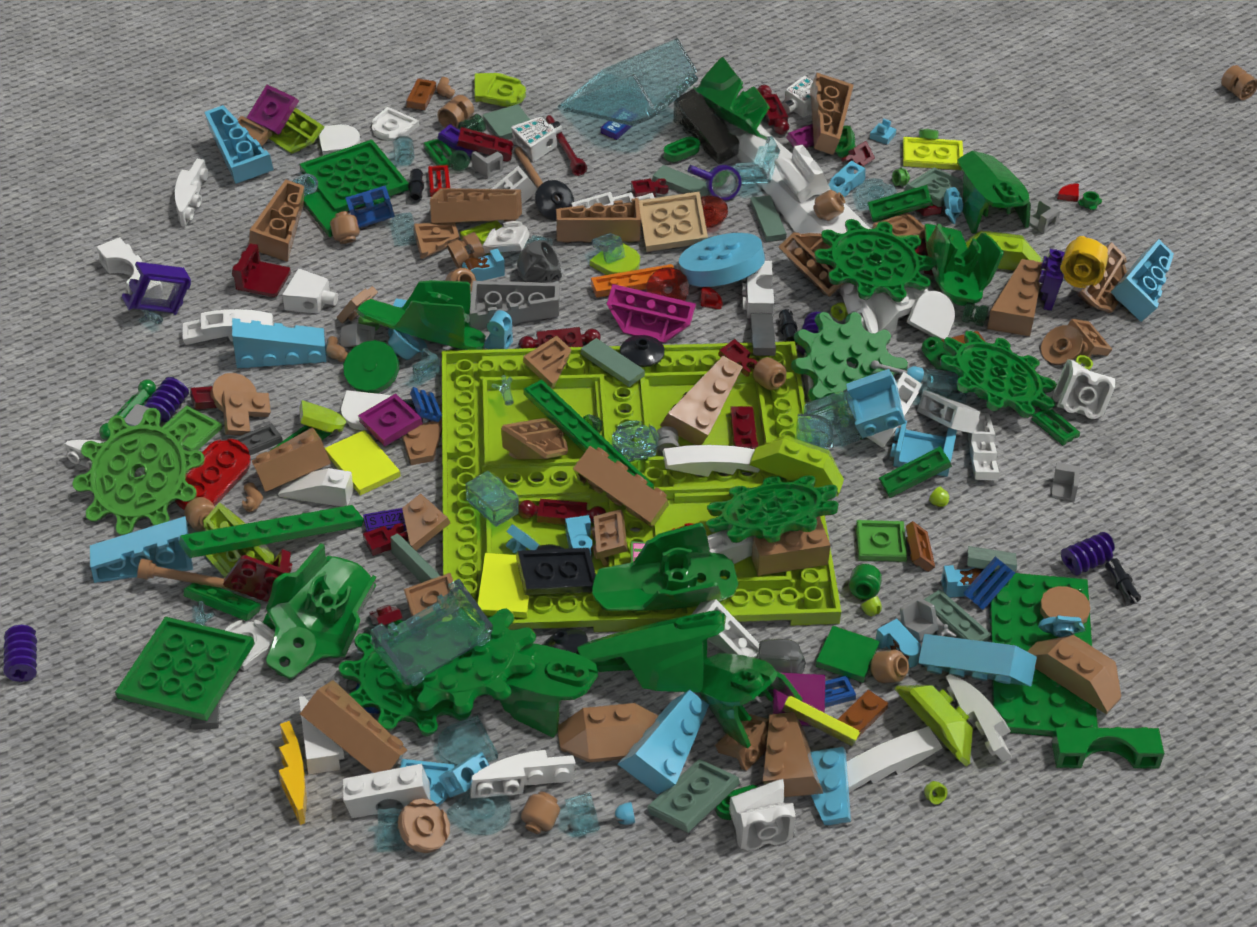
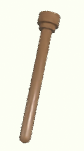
[514,147,559,201]
[137,559,232,590]

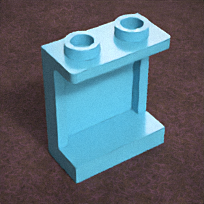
[846,369,906,438]
[890,420,957,477]

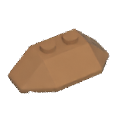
[778,232,844,297]
[1073,242,1127,313]
[501,418,568,460]
[1027,635,1121,714]
[557,703,658,762]

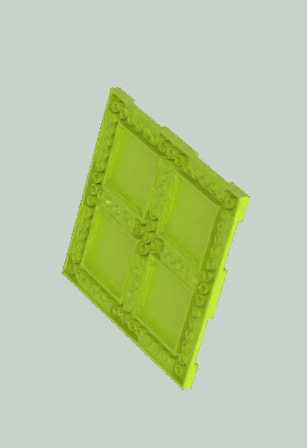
[442,341,842,632]

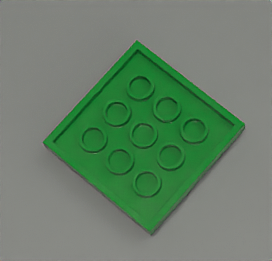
[299,140,409,213]
[115,616,255,721]

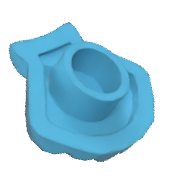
[944,187,963,224]
[1038,615,1085,637]

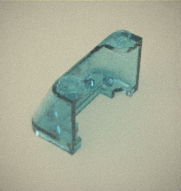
[371,579,493,686]

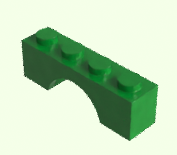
[1051,727,1165,769]

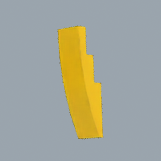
[279,720,307,825]

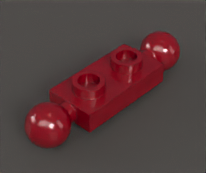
[757,84,789,135]
[518,327,601,349]
[517,498,607,525]

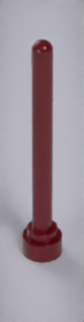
[545,115,587,176]

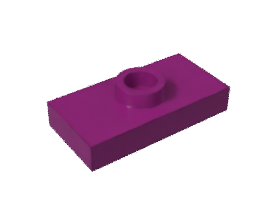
[786,124,814,148]

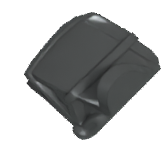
[517,240,562,283]
[759,639,806,694]

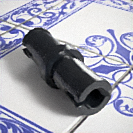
[408,168,424,203]
[779,309,798,345]
[1105,558,1141,605]

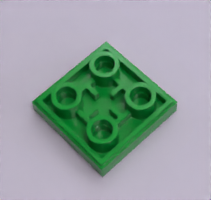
[815,626,880,683]

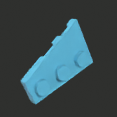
[811,746,851,825]

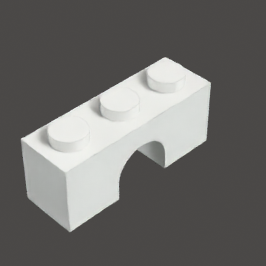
[741,261,774,318]
[343,764,430,818]

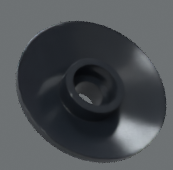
[535,180,574,220]
[620,335,665,367]
[542,629,588,654]

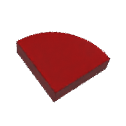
[1058,183,1079,202]
[700,287,723,310]

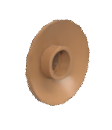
[1041,325,1083,365]

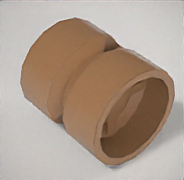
[1221,65,1257,100]
[437,95,474,128]
[447,232,486,268]

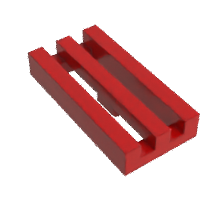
[428,165,450,197]

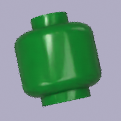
[849,564,882,600]

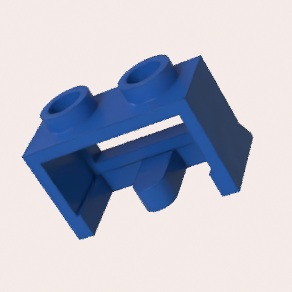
[346,186,395,228]

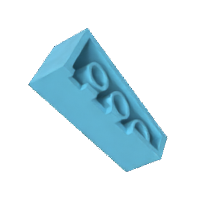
[204,105,274,184]
[1111,239,1174,322]
[232,318,326,368]
[90,516,193,583]
[918,634,1037,687]
[618,690,709,794]

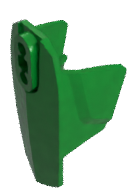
[692,57,770,141]
[957,150,1031,234]
[924,224,1004,306]
[357,280,486,350]
[592,523,738,611]
[577,610,726,692]
[459,643,598,738]
[698,653,803,749]

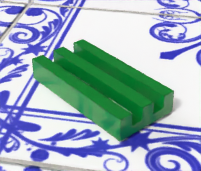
[423,139,458,168]
[1031,409,1080,446]

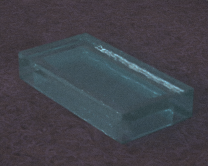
[391,212,417,246]

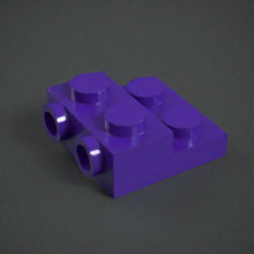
[1038,249,1064,311]

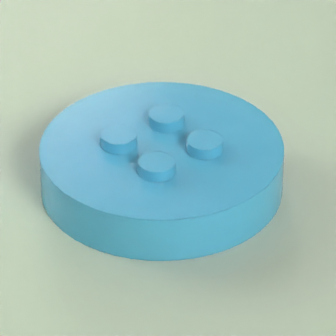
[679,233,765,287]

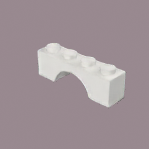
[97,237,163,299]

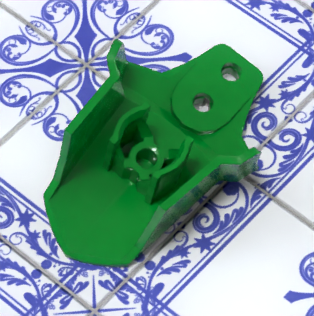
[266,543,377,679]

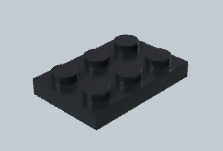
[516,548,596,595]

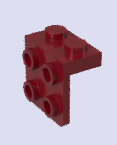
[232,243,291,297]
[223,549,292,602]

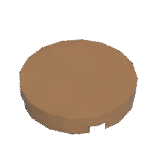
[211,373,256,412]
[1040,586,1091,624]
[398,798,450,853]

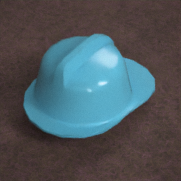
[388,329,428,360]

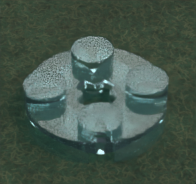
[612,420,659,462]

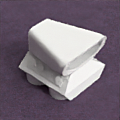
[774,145,830,202]
[1053,359,1115,419]
[729,779,796,851]

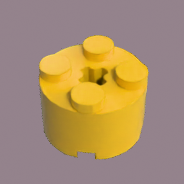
[1060,236,1108,288]

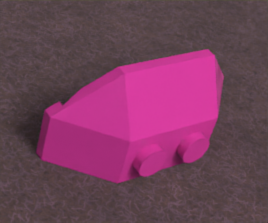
[607,284,696,343]

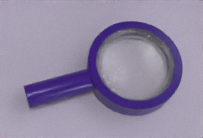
[687,165,742,201]

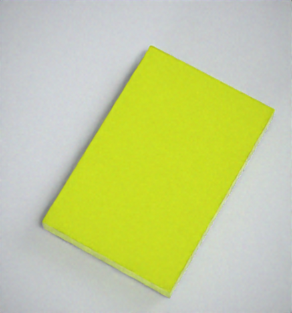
[903,137,963,170]
[325,430,401,496]
[477,553,530,618]
[783,696,860,746]

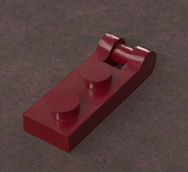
[457,127,514,162]
[730,406,759,449]

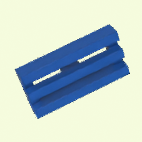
[410,387,442,422]
[964,556,1015,610]
[825,676,856,708]

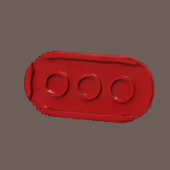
[175,439,251,510]

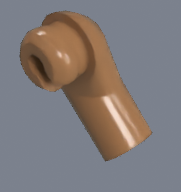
[436,77,455,99]
[326,336,348,362]
[242,482,263,512]

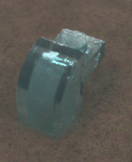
[796,414,834,450]

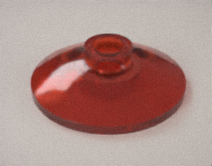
[701,195,728,228]
[646,267,689,301]

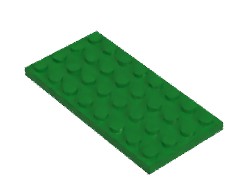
[989,571,1098,737]

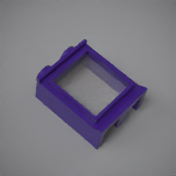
[122,262,191,315]

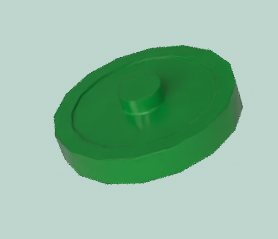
[343,340,399,393]

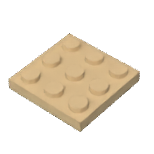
[639,192,708,252]

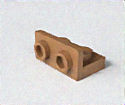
[1068,319,1112,358]
[591,509,627,566]
[715,714,769,771]

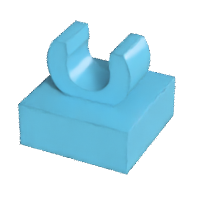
[870,119,897,145]
[506,524,539,554]

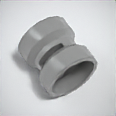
[656,426,679,456]

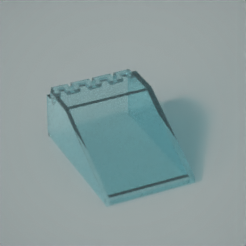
[558,38,698,126]

